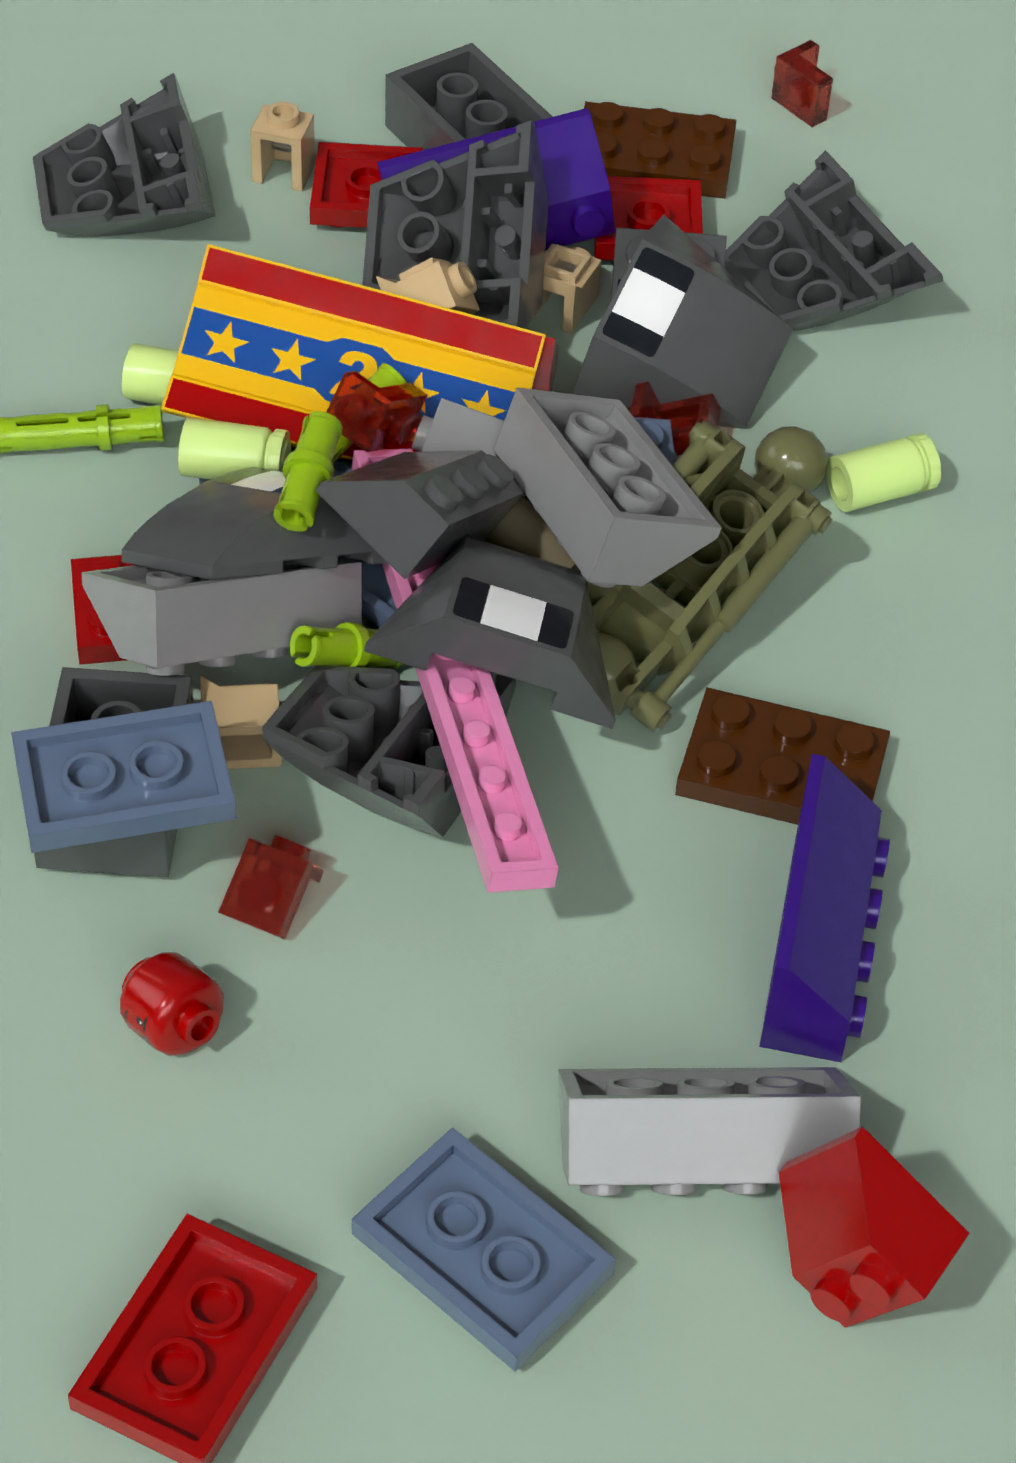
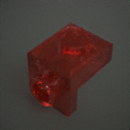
[771,40,833,127]
[326,371,428,453]
[627,381,721,456]
[218,835,324,940]

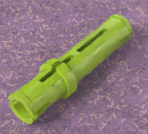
[0,404,164,453]

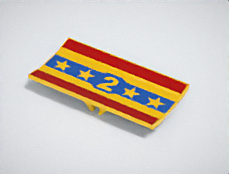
[161,244,546,462]

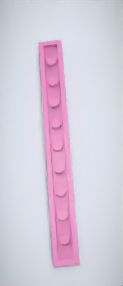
[352,449,559,893]

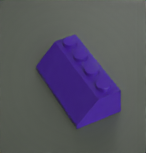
[377,108,615,251]
[759,754,890,1063]

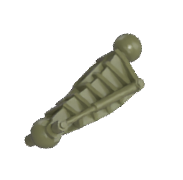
[588,421,833,732]

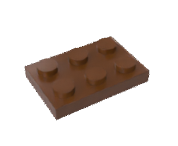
[584,101,737,199]
[675,687,890,825]

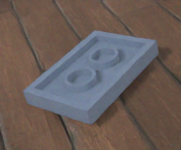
[11,701,237,853]
[352,1127,616,1372]

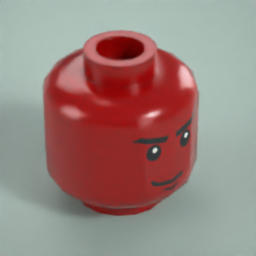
[120,952,224,1056]

